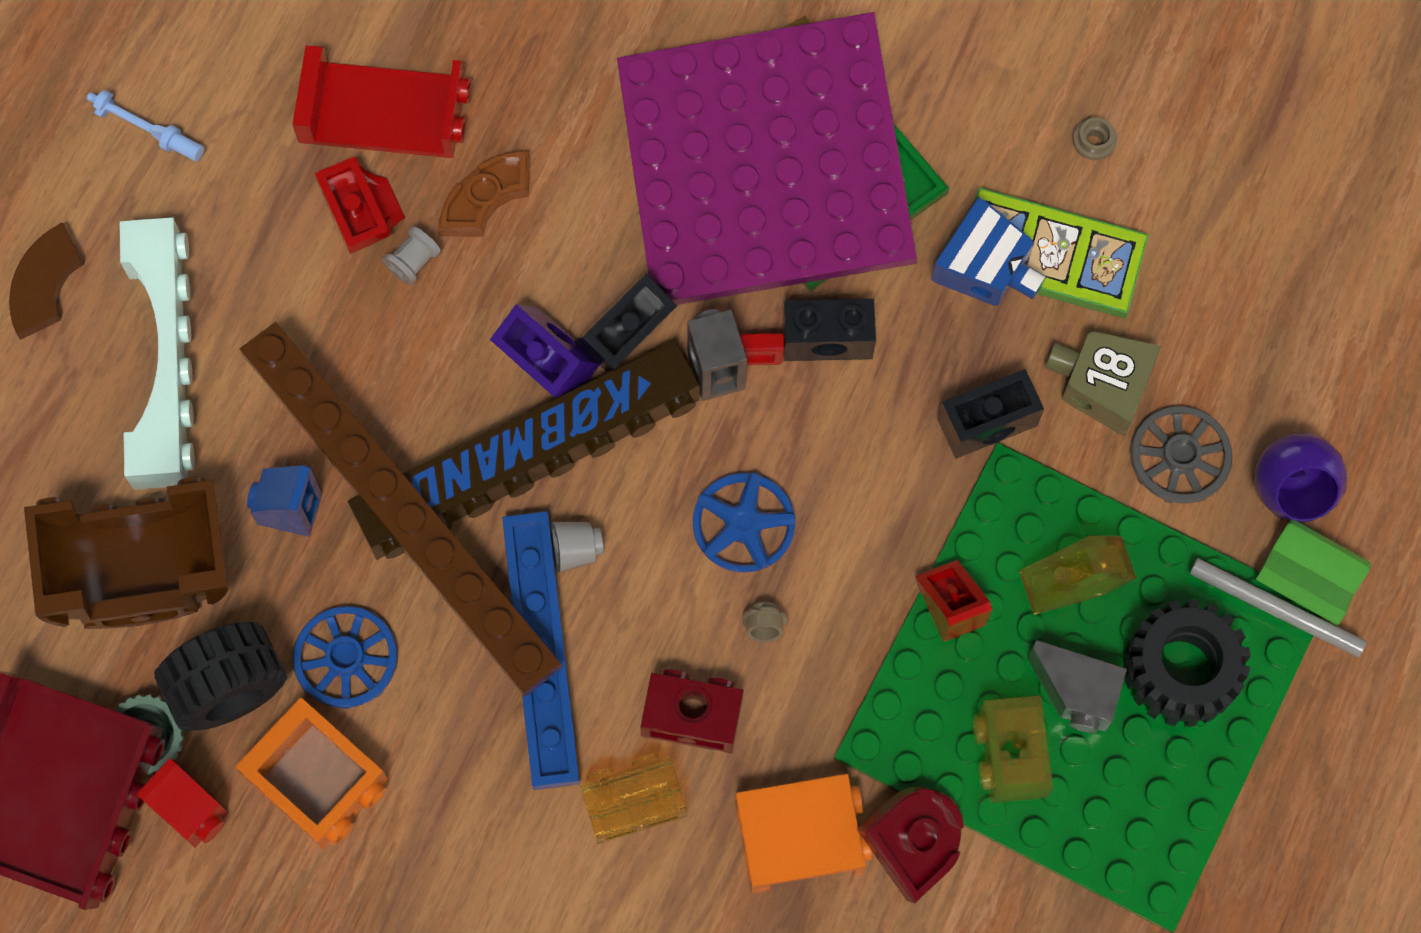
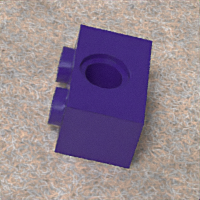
[490,304,601,397]

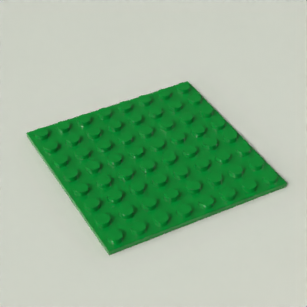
[834,443,1322,933]

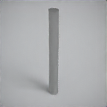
[1189,558,1367,658]

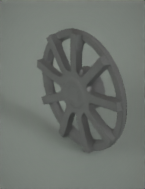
[1130,406,1232,504]

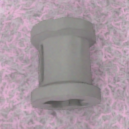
[382,226,441,286]

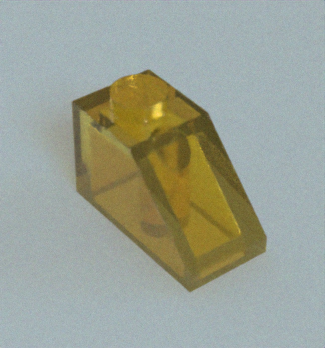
[1019,536,1136,614]

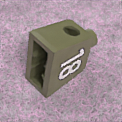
[1045,331,1161,436]

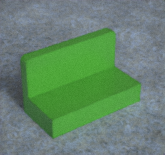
[1256,520,1371,626]

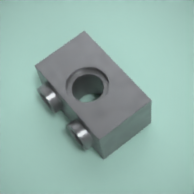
[687,309,747,401]

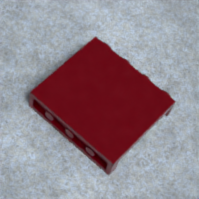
[0,671,165,910]

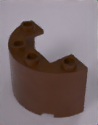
[24,477,228,629]

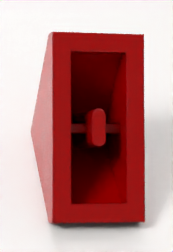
[915,560,992,642]

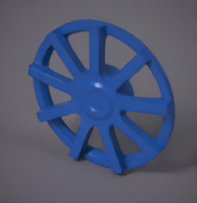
[293,606,398,709]

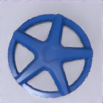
[693,473,795,573]

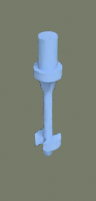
[86,90,205,162]

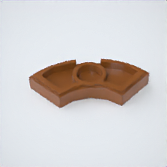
[438,151,530,237]

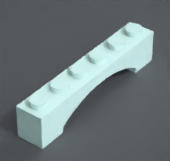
[120,217,195,490]

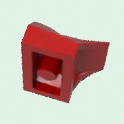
[314,156,405,254]

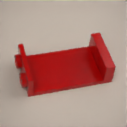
[292,45,471,158]

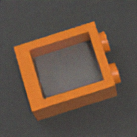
[235,697,388,850]

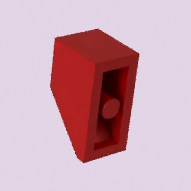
[136,758,228,848]

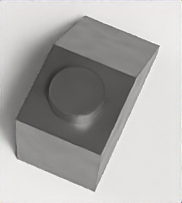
[1028,640,1127,734]

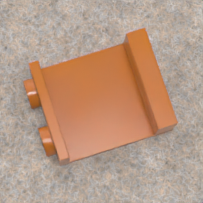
[735,774,872,894]

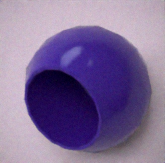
[1255,433,1347,522]

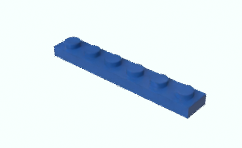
[502,511,580,790]

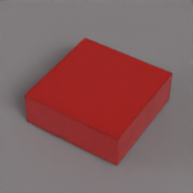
[739,333,784,365]

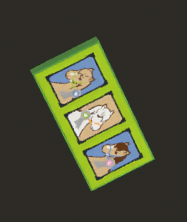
[974,187,1149,319]

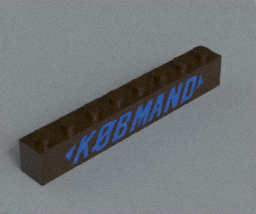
[347,340,700,560]

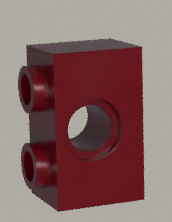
[640,669,744,754]

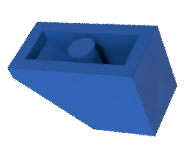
[247,465,322,537]

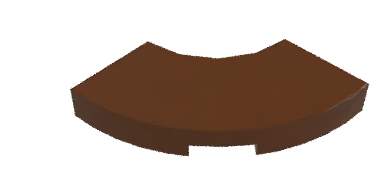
[9,223,84,340]

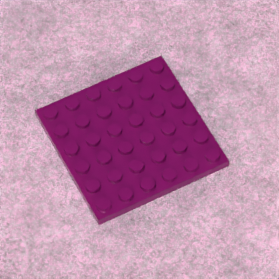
[617,12,917,305]

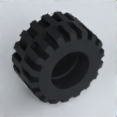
[1124,599,1251,727]
[154,622,287,731]

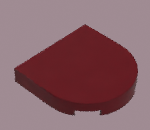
[857,787,964,904]

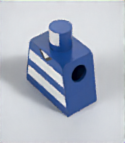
[931,197,1046,306]

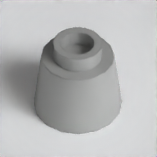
[551,522,603,573]

